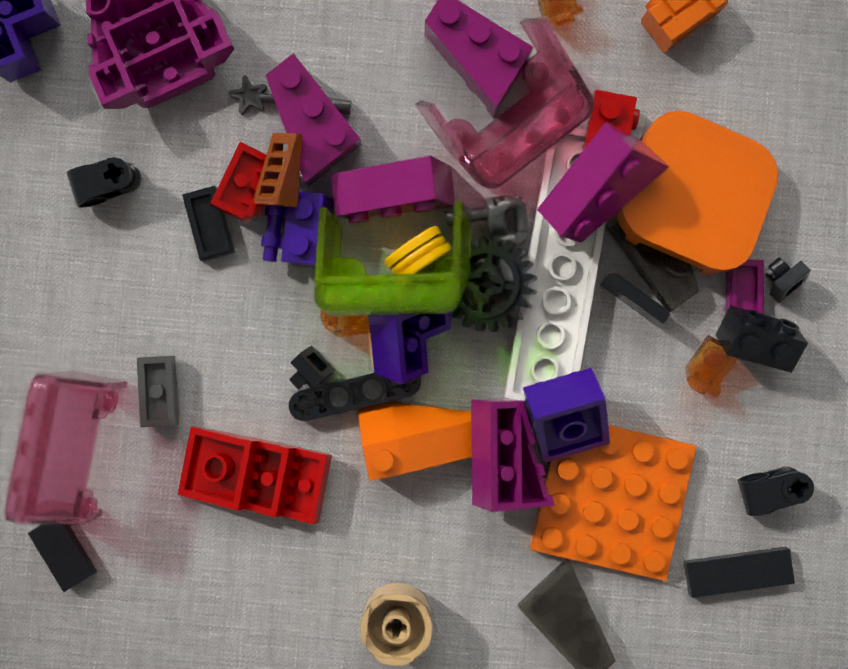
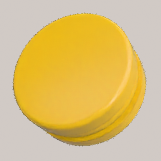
[384,226,453,285]

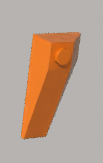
[358,401,472,481]

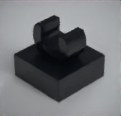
[766,257,811,303]
[289,345,335,390]

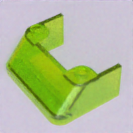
[314,201,471,316]

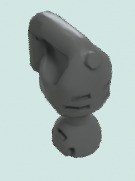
[445,194,529,247]

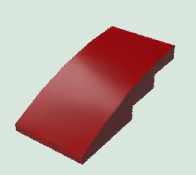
[177,426,332,524]

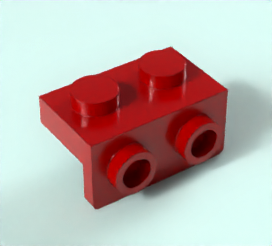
[583,90,640,150]
[209,141,266,224]

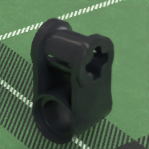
[66,157,141,208]
[737,466,814,516]

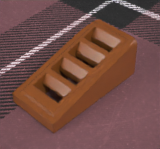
[254,133,303,207]

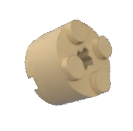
[360,583,432,666]

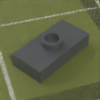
[137,356,179,427]

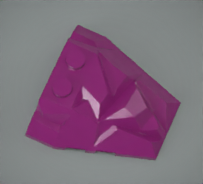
[86,0,234,109]

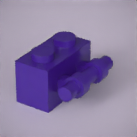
[261,192,334,269]

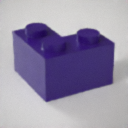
[0,0,61,83]
[367,288,452,384]

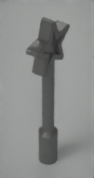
[228,75,352,115]

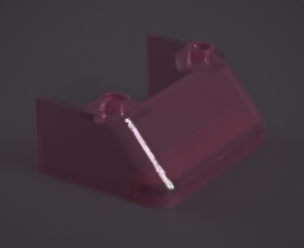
[415,17,594,189]
[5,371,128,526]

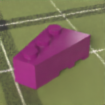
[425,0,534,117]
[265,53,362,187]
[537,122,669,243]
[330,155,456,224]
[471,398,555,512]

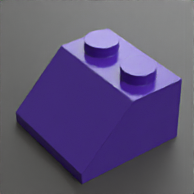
[523,368,610,463]

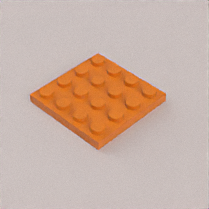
[529,425,697,581]

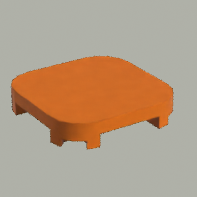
[615,110,778,276]

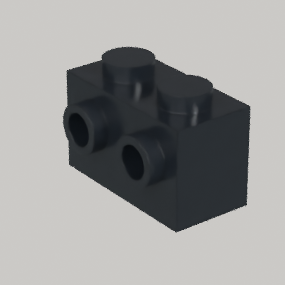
[715,305,808,373]

